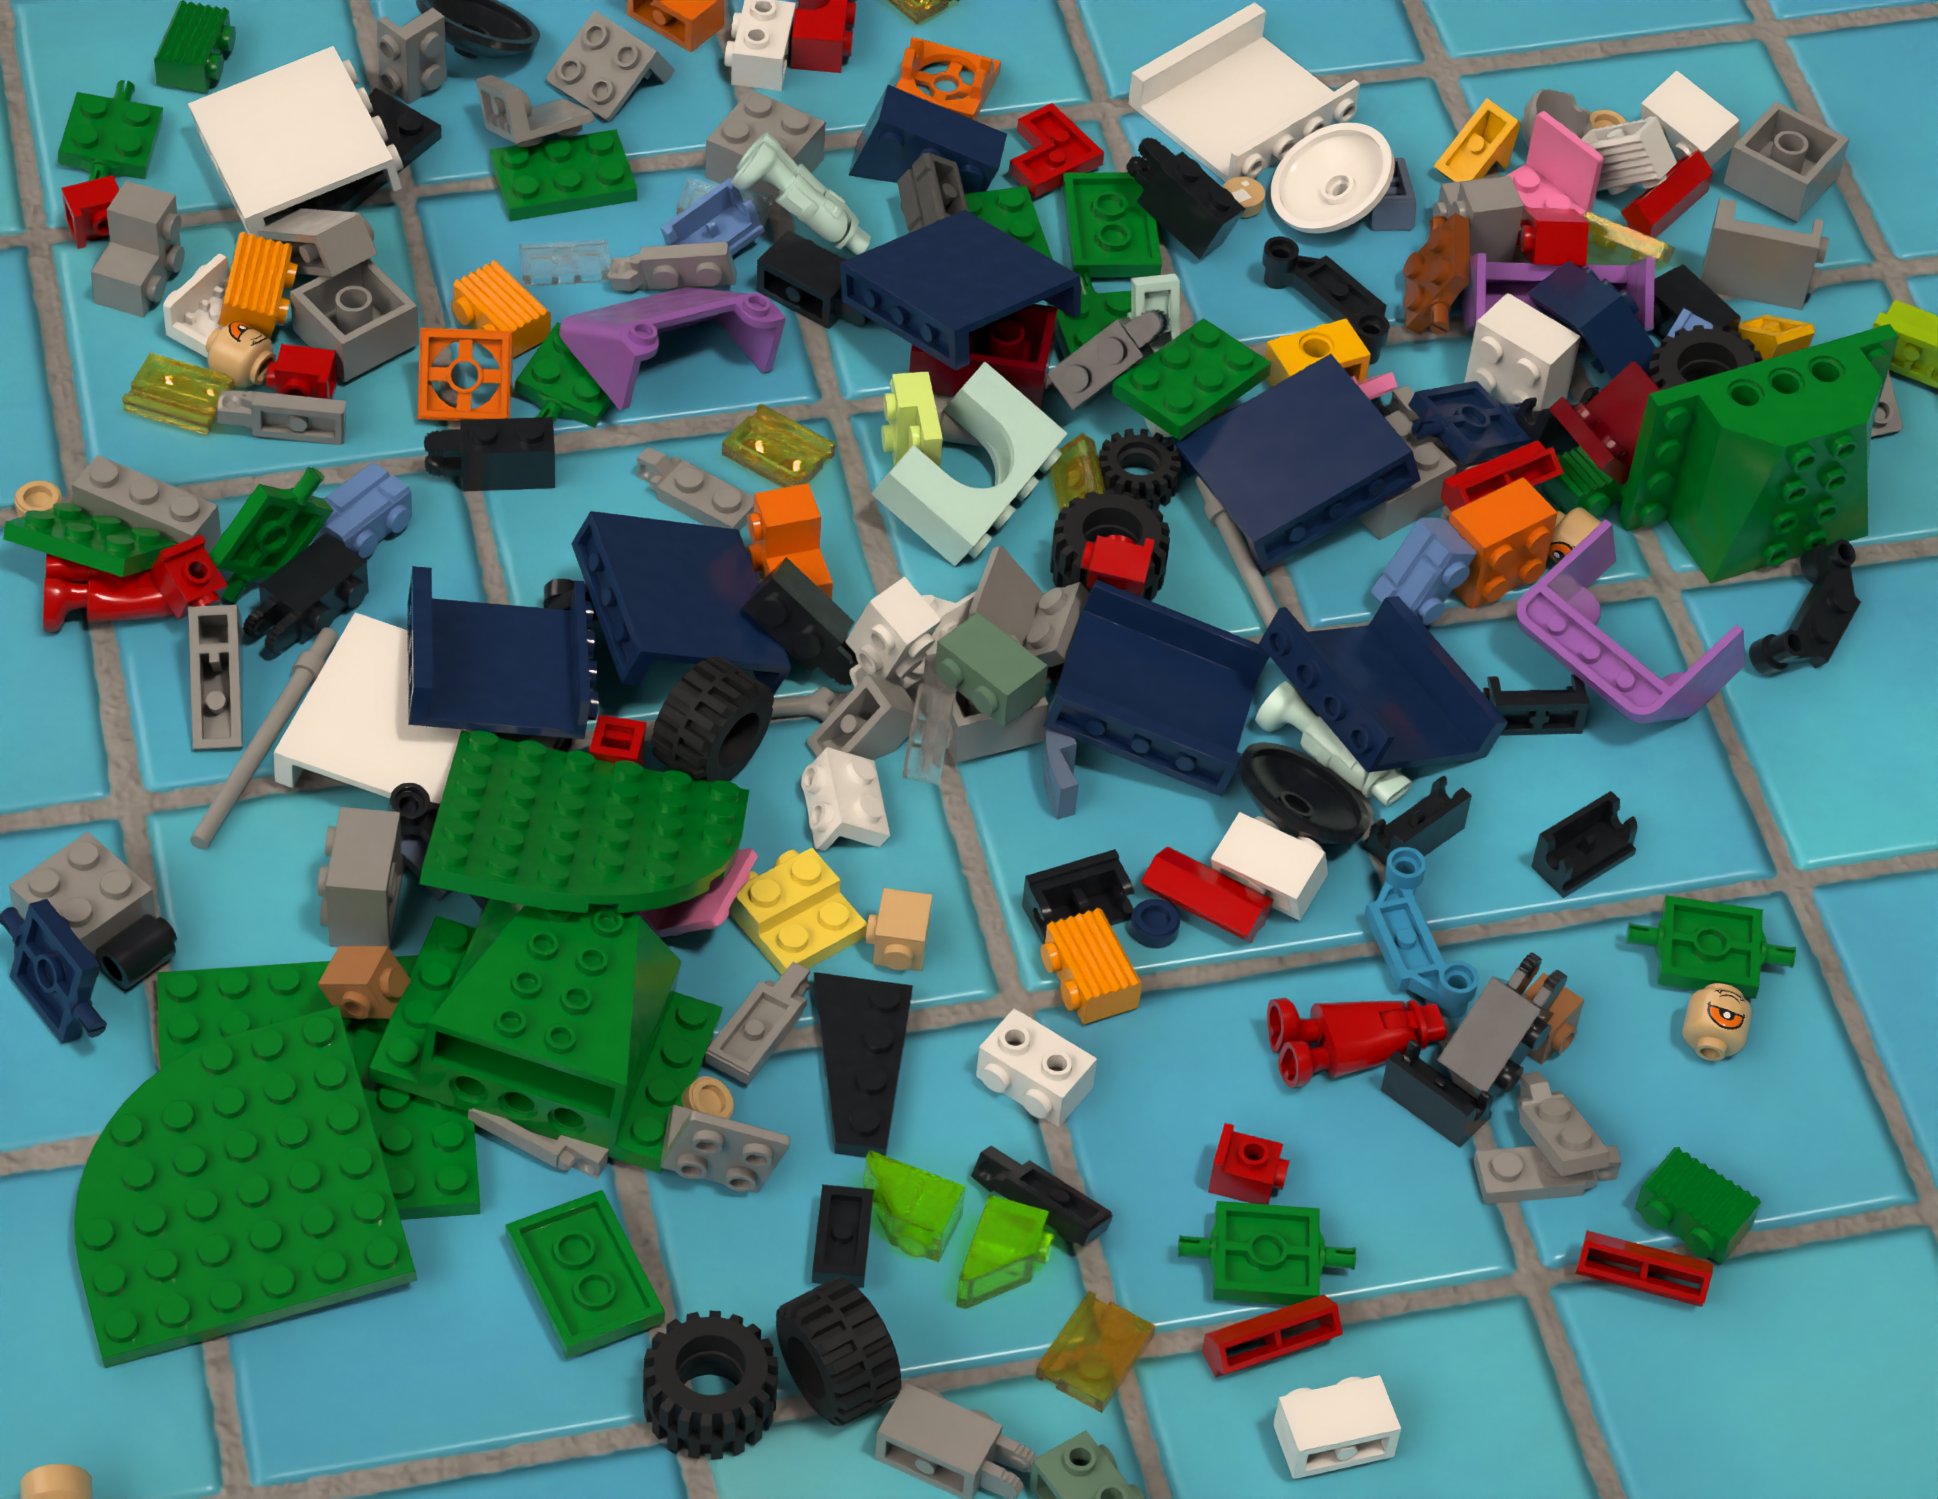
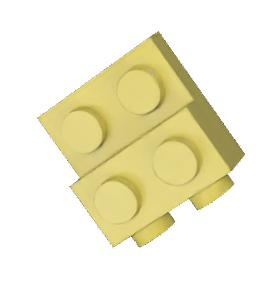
[730,848,867,975]

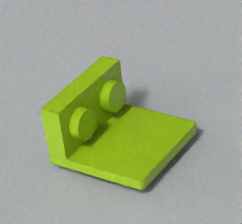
[1872,300,1938,388]

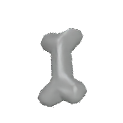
[771,687,835,722]

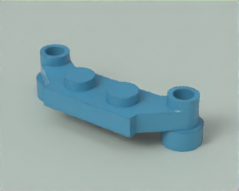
[1365,847,1479,1018]

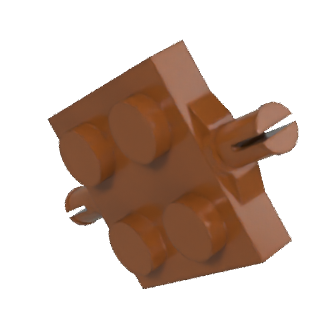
[1403,213,1470,335]

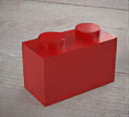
[1516,207,1589,266]

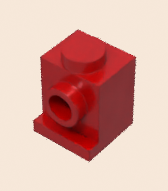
[61,175,119,249]
[266,344,338,399]
[150,535,228,620]
[1080,535,1155,597]
[589,715,647,768]
[1208,1123,1290,1205]

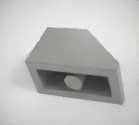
[806,674,925,760]

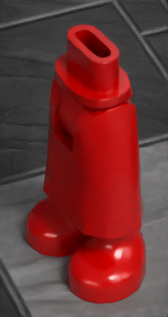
[43,554,176,632]
[1267,998,1446,1088]

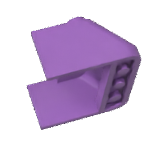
[1460,253,1655,337]
[1516,519,1746,724]

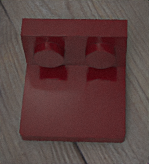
[1549,362,1661,486]

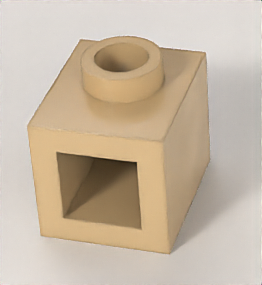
[865,888,932,971]

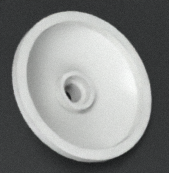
[1271,123,1395,234]

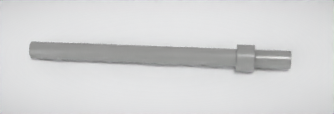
[1195,476,1278,628]
[190,627,339,850]

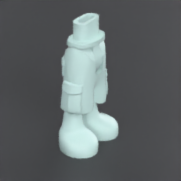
[731,132,871,255]
[1255,681,1413,807]

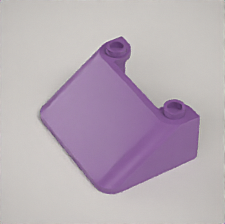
[559,287,786,410]

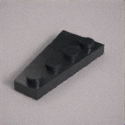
[293,87,442,212]
[813,972,913,1161]

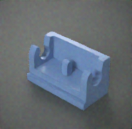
[660,178,765,255]

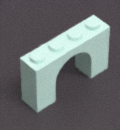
[871,362,1068,566]

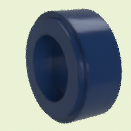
[1130,899,1180,949]

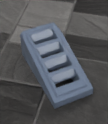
[1369,158,1416,231]

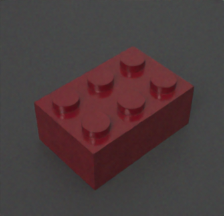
[909,304,1058,408]

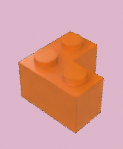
[627,0,724,52]
[746,483,833,600]

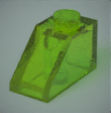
[863,1150,965,1263]
[956,1194,1054,1309]

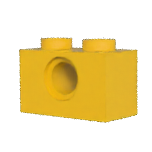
[1265,319,1371,386]

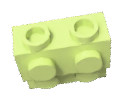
[881,371,943,467]

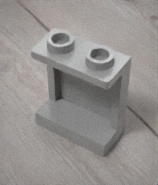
[1700,198,1829,310]

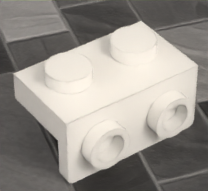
[163,253,229,358]
[801,747,890,851]

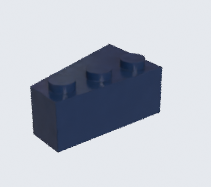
[849,85,1007,194]
[1527,260,1656,380]

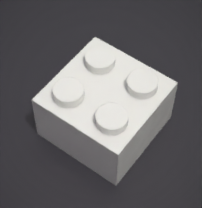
[1464,293,1581,412]

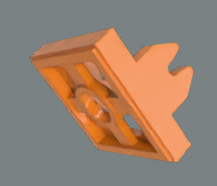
[896,37,1001,120]
[418,328,513,421]

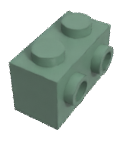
[935,612,1048,727]
[1029,1430,1146,1499]

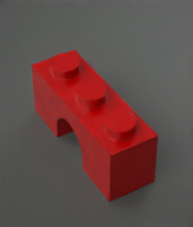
[791,0,857,73]

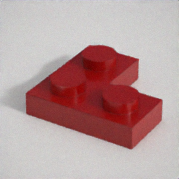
[1009,103,1104,198]

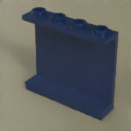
[840,210,1082,371]
[1175,354,1421,571]
[571,511,792,695]
[407,566,598,739]
[1043,579,1270,797]
[1259,596,1508,773]

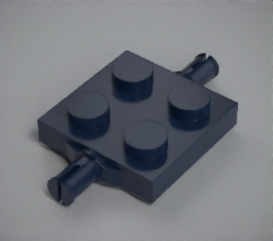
[1408,381,1532,464]
[0,899,107,1044]

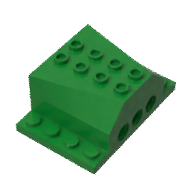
[1618,324,1899,584]
[367,899,723,1173]

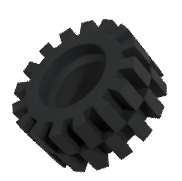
[1096,428,1181,510]

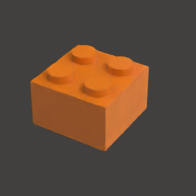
[1449,477,1558,610]

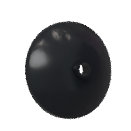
[416,0,540,59]
[1238,742,1370,845]

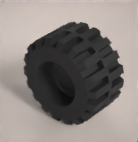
[1649,325,1763,390]
[1050,490,1170,601]
[651,656,774,782]
[776,1277,902,1427]
[643,1310,778,1460]

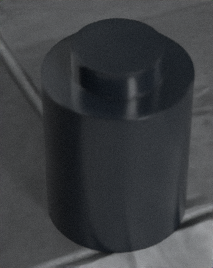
[96,914,177,990]

